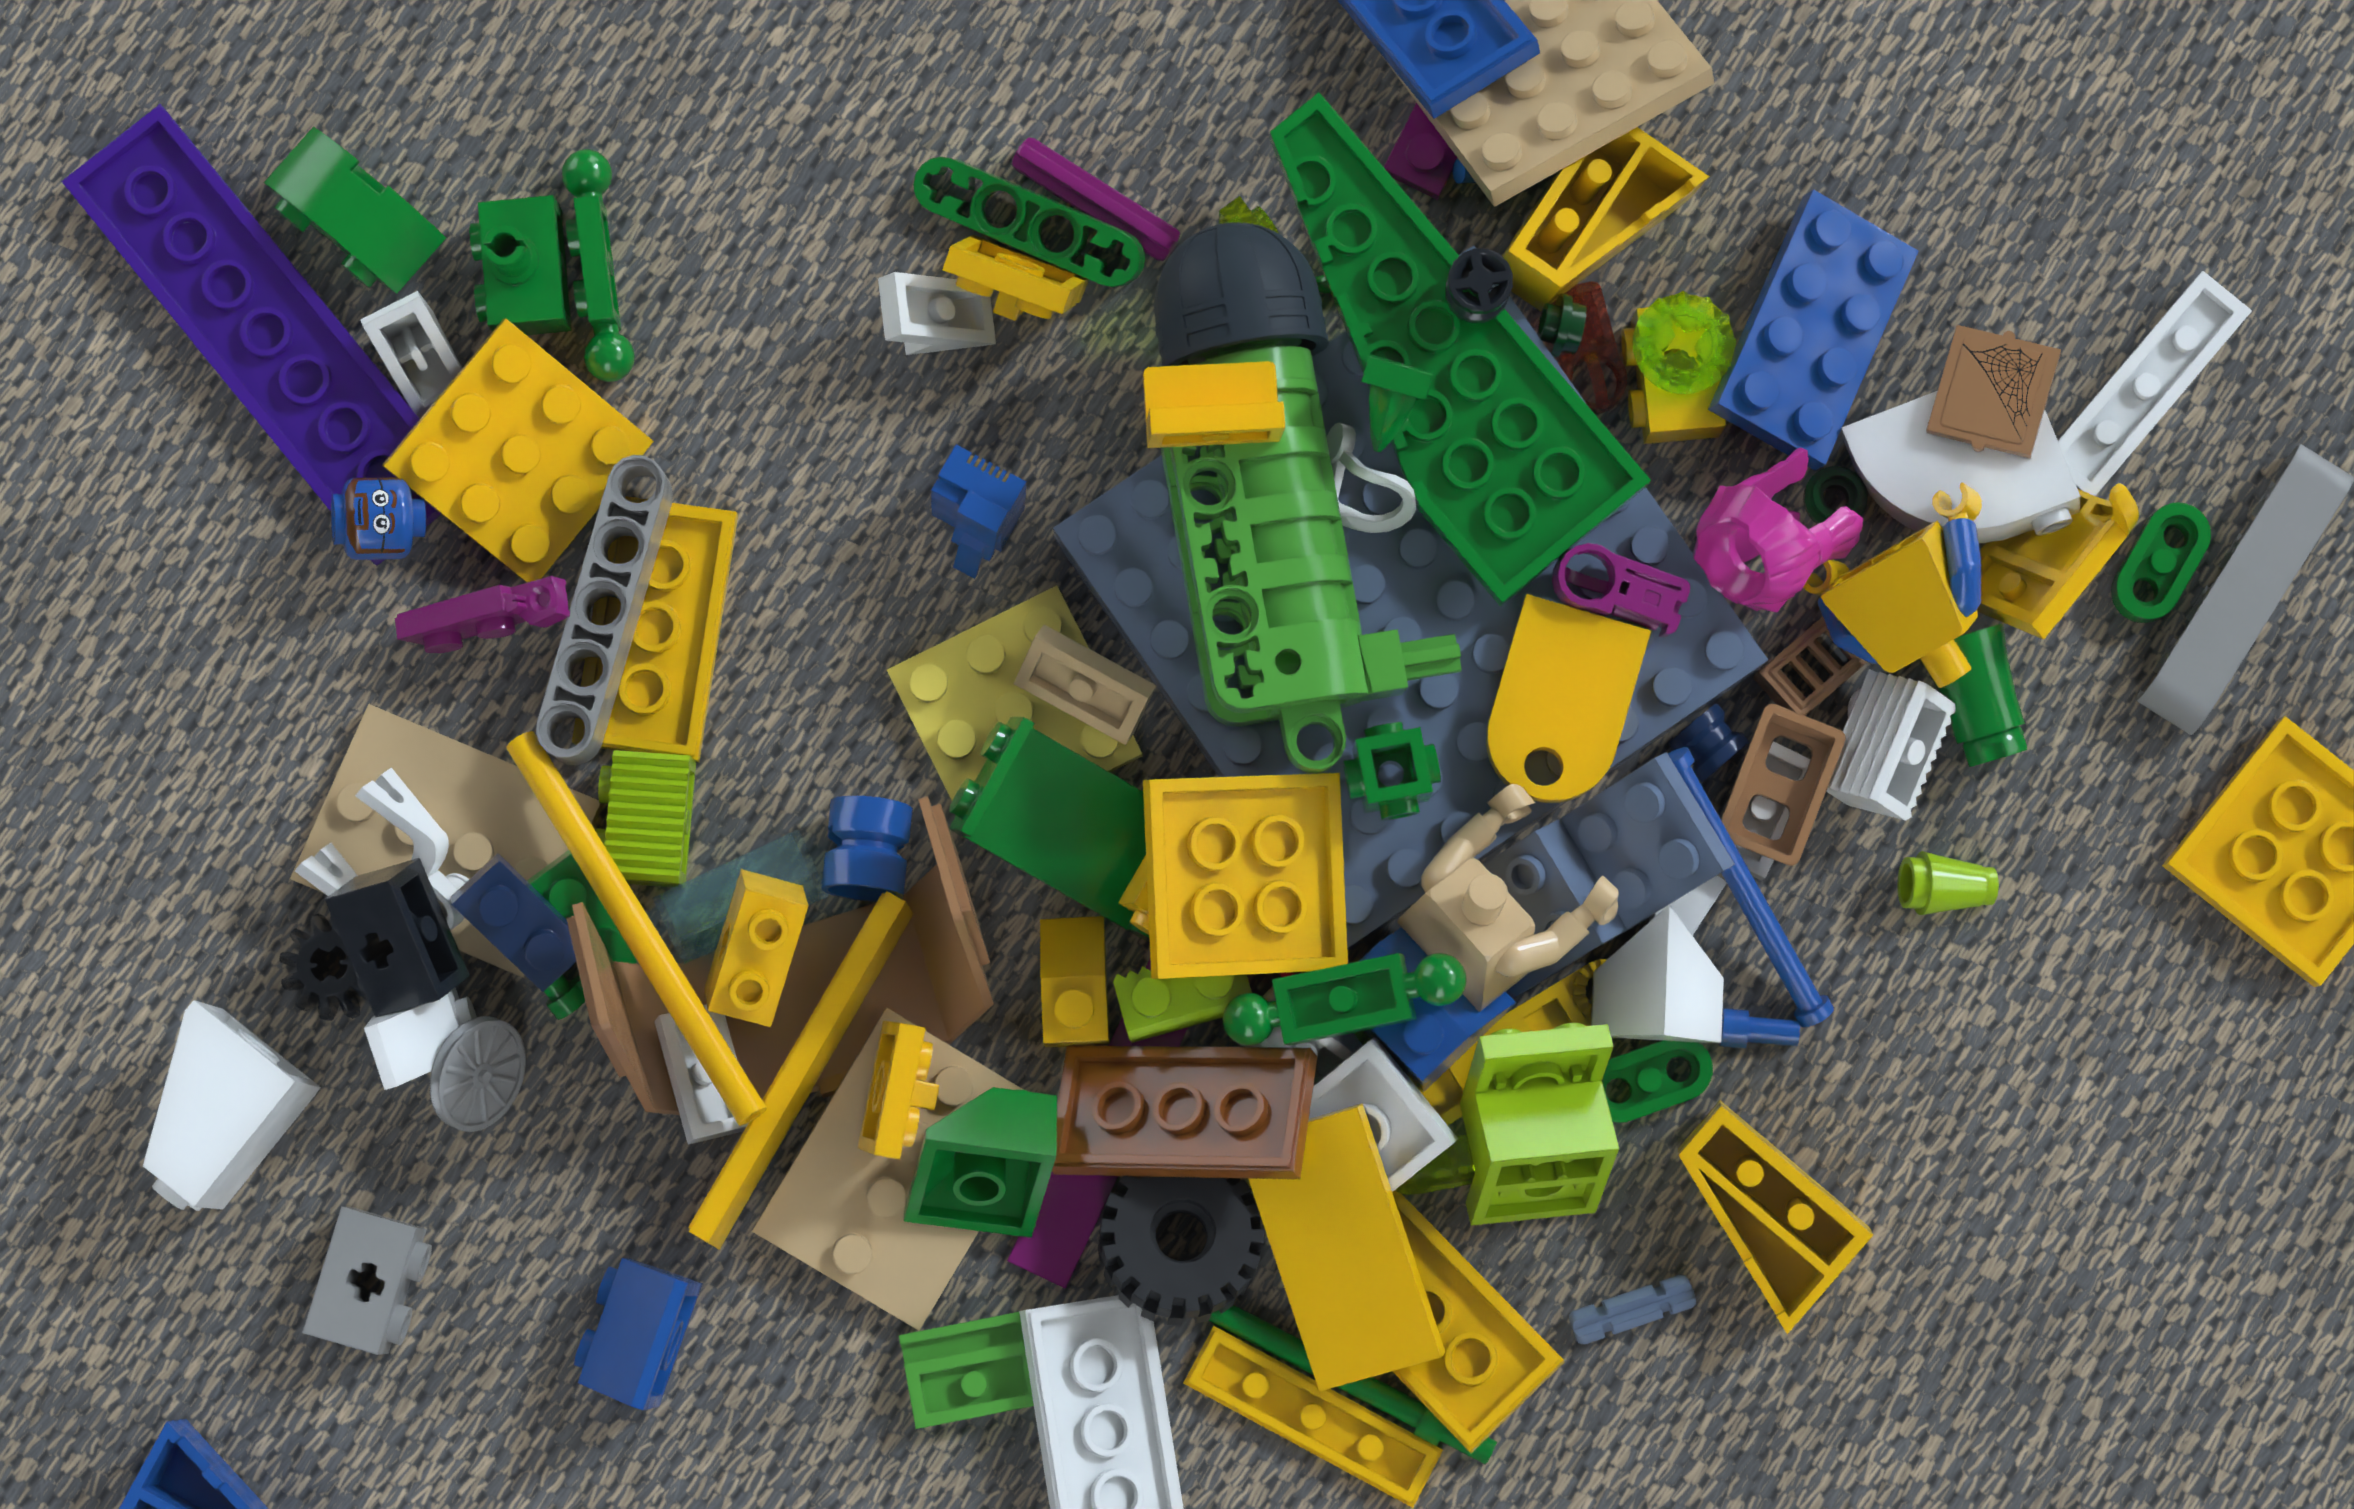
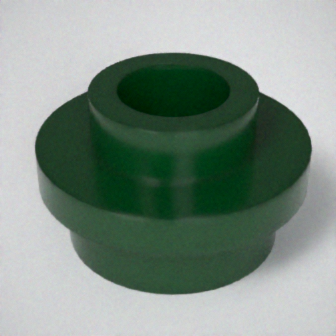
[1537,293,1586,358]
[1803,466,1868,524]

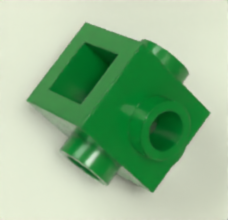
[1343,722,1441,820]

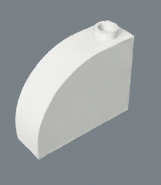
[1842,391,2081,543]

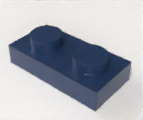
[450,853,576,992]

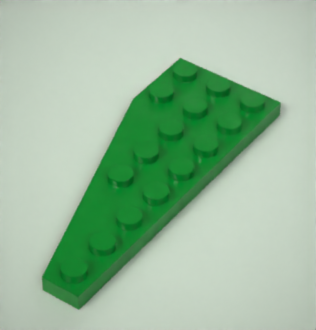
[1269,92,1651,607]

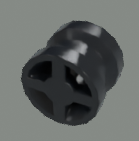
[1445,248,1513,323]

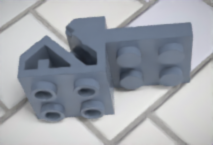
[1483,752,1735,999]

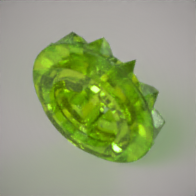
[1632,291,1736,394]

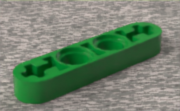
[913,157,1145,287]

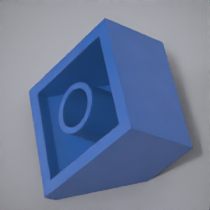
[1360,927,1516,1092]
[574,1258,703,1410]

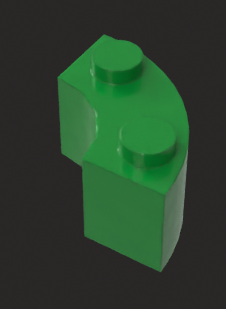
[263,126,446,294]

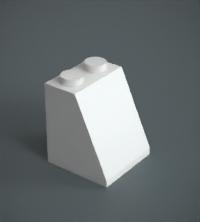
[143,1000,321,1211]

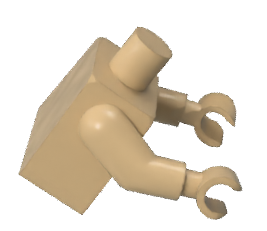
[1397,784,1619,1012]

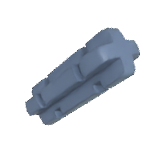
[1569,1275,1696,1344]

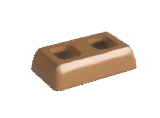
[1721,704,1846,866]

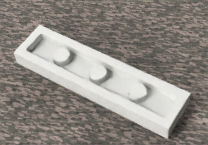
[2058,271,2252,496]

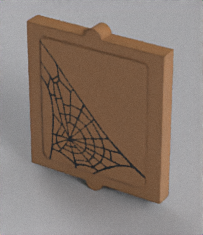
[1926,325,2061,459]

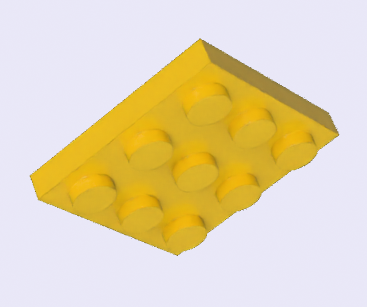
[382,318,654,583]
[2162,716,2354,987]
[1143,773,1348,979]

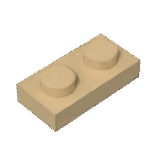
[1014,625,1157,745]

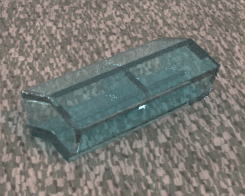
[653,830,830,964]

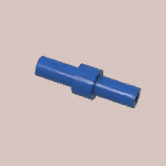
[1718,1008,1800,1049]

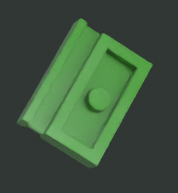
[899,1312,1034,1429]

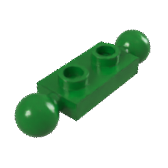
[561,149,635,382]
[1223,953,1467,1046]

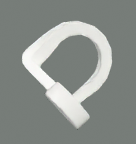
[1327,423,1416,533]

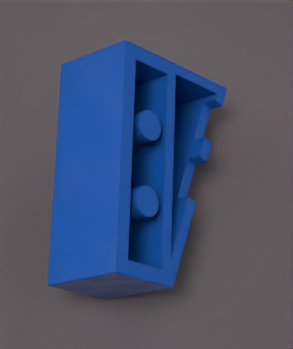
[119,1419,269,1509]

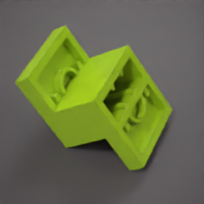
[1460,1023,1619,1226]

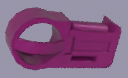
[1552,543,1691,638]

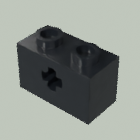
[325,858,470,1018]

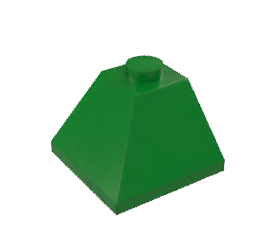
[904,1087,1057,1238]

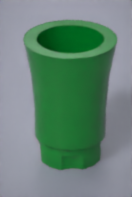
[1933,623,2027,767]

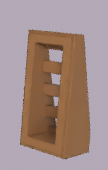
[1753,617,1867,716]

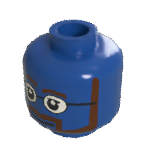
[331,477,426,560]

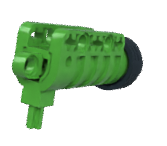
[1154,223,1462,773]

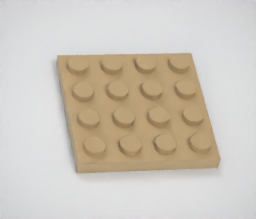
[1379,0,1715,207]

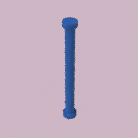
[1668,747,1834,1027]

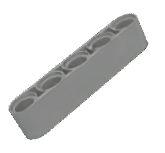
[2135,443,2354,735]
[536,455,673,766]

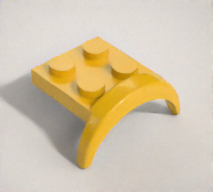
[1977,483,2139,640]

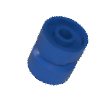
[821,796,913,902]

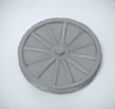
[430,1016,526,1132]

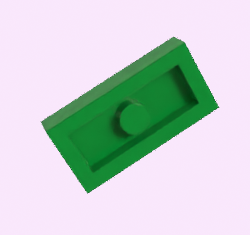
[1361,355,1434,453]

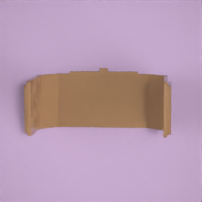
[567,796,994,1115]

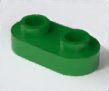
[2111,502,2211,623]
[1602,1040,1713,1123]

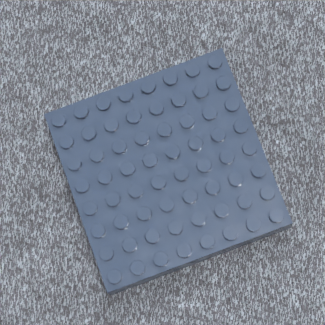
[1053,245,1768,952]

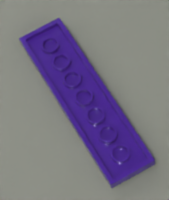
[61,104,442,566]

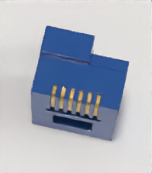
[931,444,1026,579]

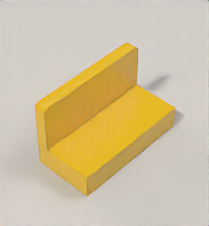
[1143,361,1285,448]

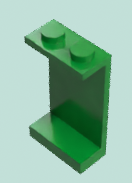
[949,717,1150,942]

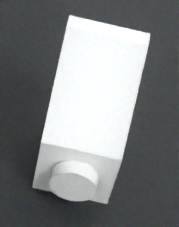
[364,988,477,1090]

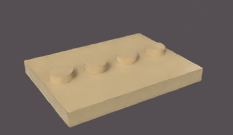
[290,704,604,979]
[752,1007,1024,1331]

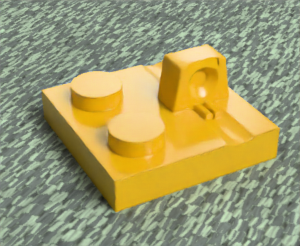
[942,235,1089,321]
[857,1020,939,1160]

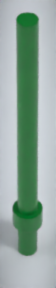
[1209,1305,1497,1465]

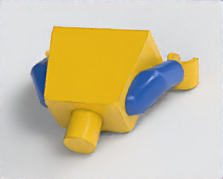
[1803,482,1982,688]

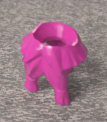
[1693,447,1863,612]

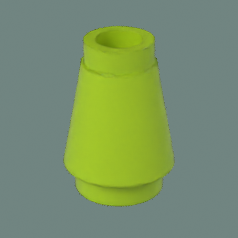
[1897,851,1999,915]

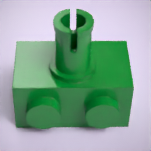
[469,195,572,335]

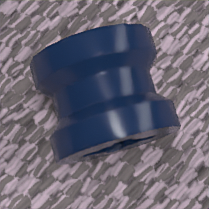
[1668,703,1750,783]

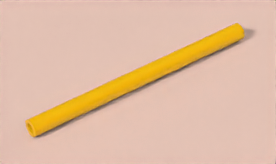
[506,731,767,1126]

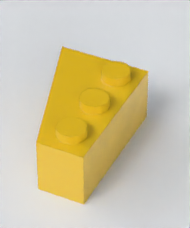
[1502,127,1710,311]
[1678,1100,1873,1334]

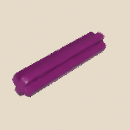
[1011,137,1181,261]

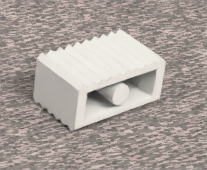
[1826,669,1956,821]

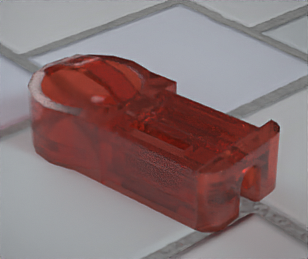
[1551,281,1627,414]

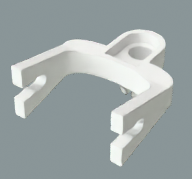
[295,768,469,930]

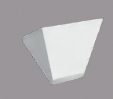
[1591,904,1724,1043]

